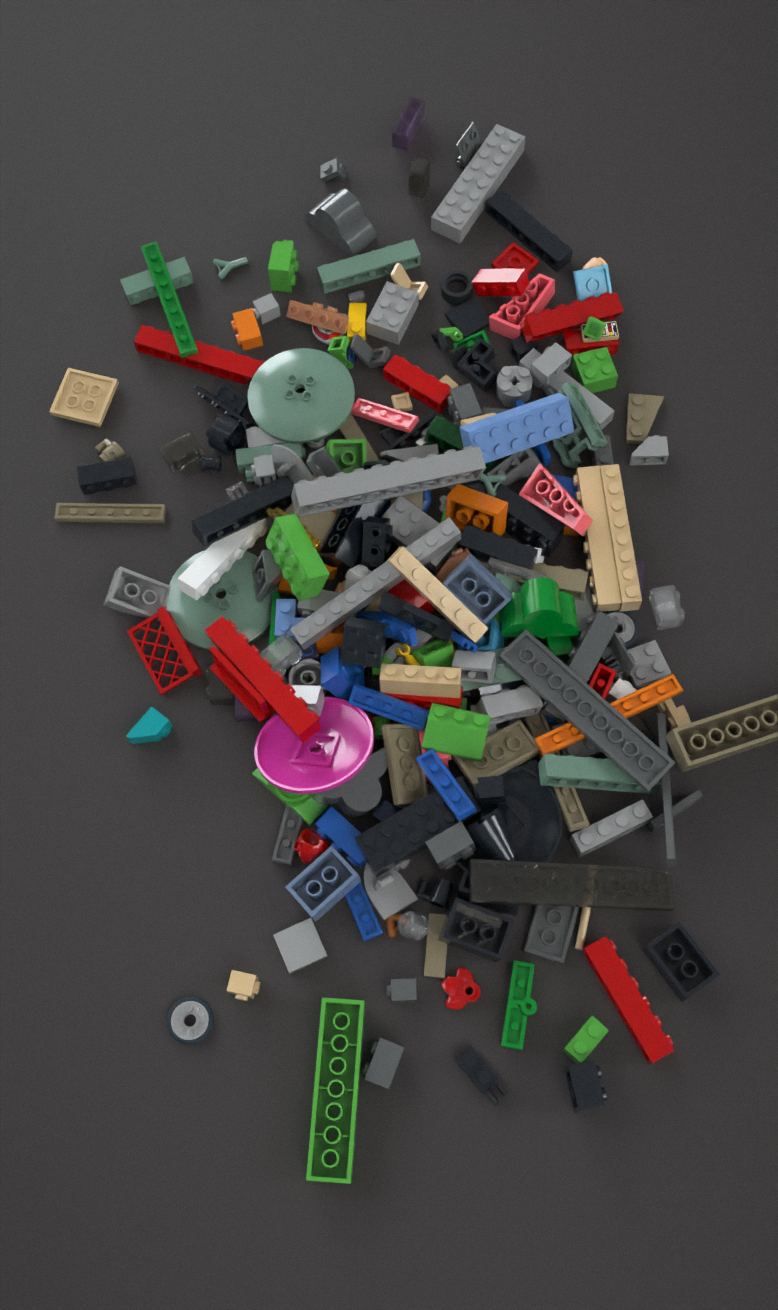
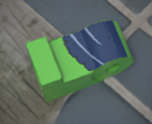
[327,336,357,369]

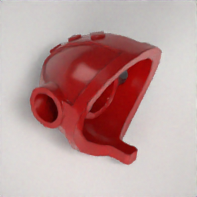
[294,829,329,864]

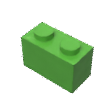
[562,1015,609,1064]

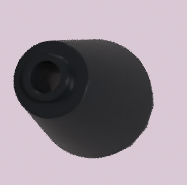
[466,806,517,866]

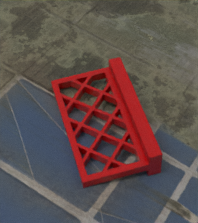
[127,606,203,695]
[209,645,274,724]

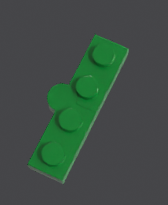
[501,960,537,1050]

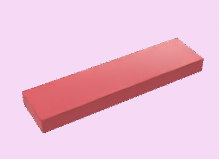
[351,398,419,433]

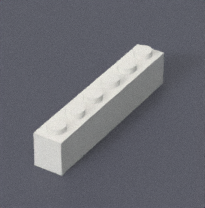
[178,518,267,601]

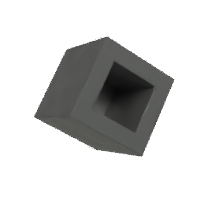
[387,978,417,1003]

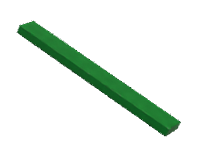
[141,241,198,358]

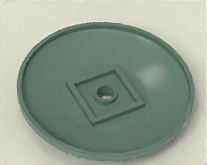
[248,348,355,443]
[166,550,278,652]

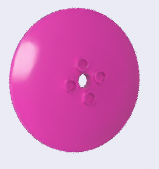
[254,697,374,794]

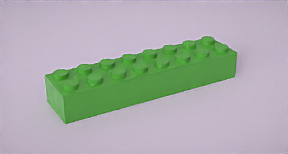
[306,998,365,1184]

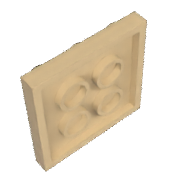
[49,368,119,427]

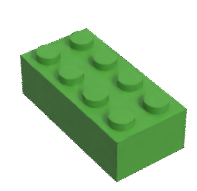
[265,514,330,601]

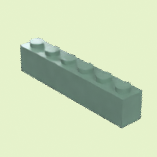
[317,239,421,294]
[538,753,662,794]

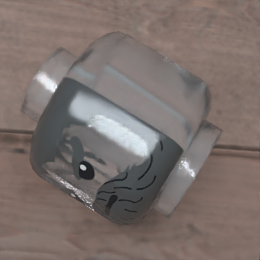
[398,911,429,941]

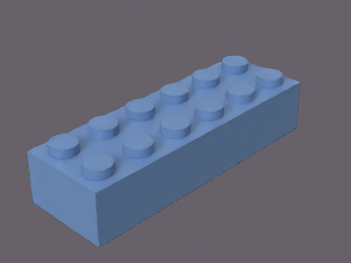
[459,393,574,464]

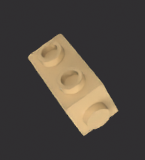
[391,263,428,300]

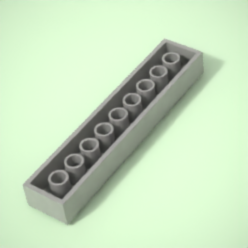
[291,446,486,517]

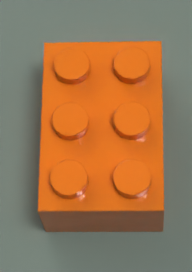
[446,484,508,537]

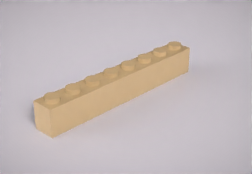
[600,464,642,612]
[573,466,622,612]

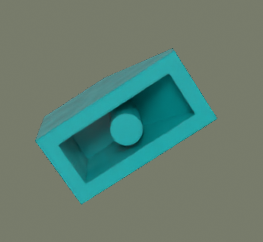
[126,707,172,744]

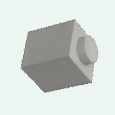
[253,293,281,324]

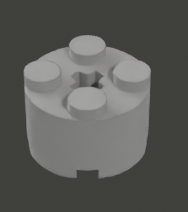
[496,366,533,408]
[289,659,328,696]

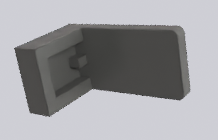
[350,334,391,368]

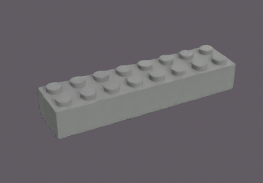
[431,124,525,243]

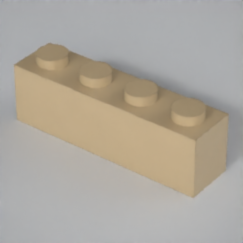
[379,663,462,698]

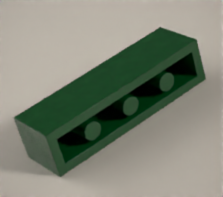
[424,415,495,474]

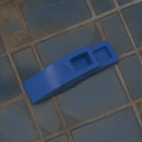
[357,611,418,647]

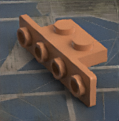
[287,300,350,334]

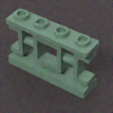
[552,382,608,468]

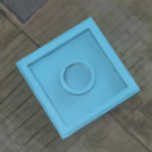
[573,264,612,302]

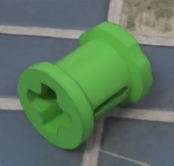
[373,716,390,740]

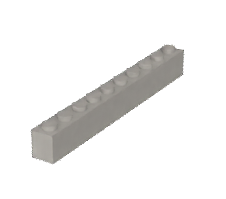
[290,517,461,650]

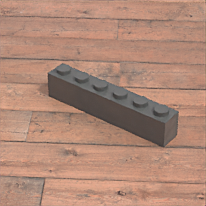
[540,611,619,724]

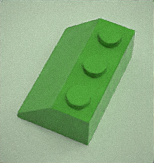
[422,703,491,762]

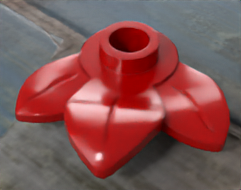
[441,968,481,1010]

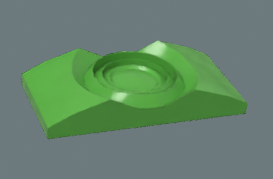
[252,768,329,826]

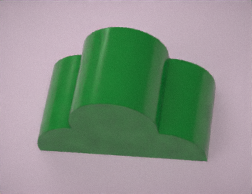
[499,578,579,637]

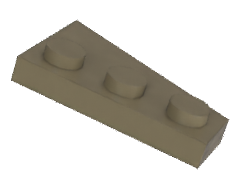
[626,393,664,445]

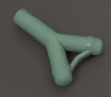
[213,257,248,280]
[479,473,506,497]

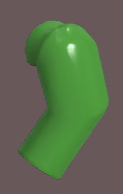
[439,327,464,342]

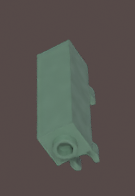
[236,443,306,483]

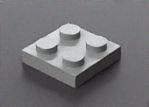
[627,640,671,689]

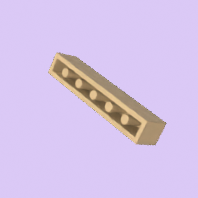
[386,546,489,643]

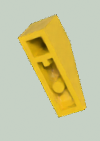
[347,303,367,346]

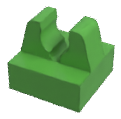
[582,316,607,341]

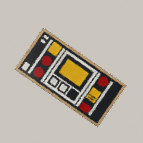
[580,321,619,343]

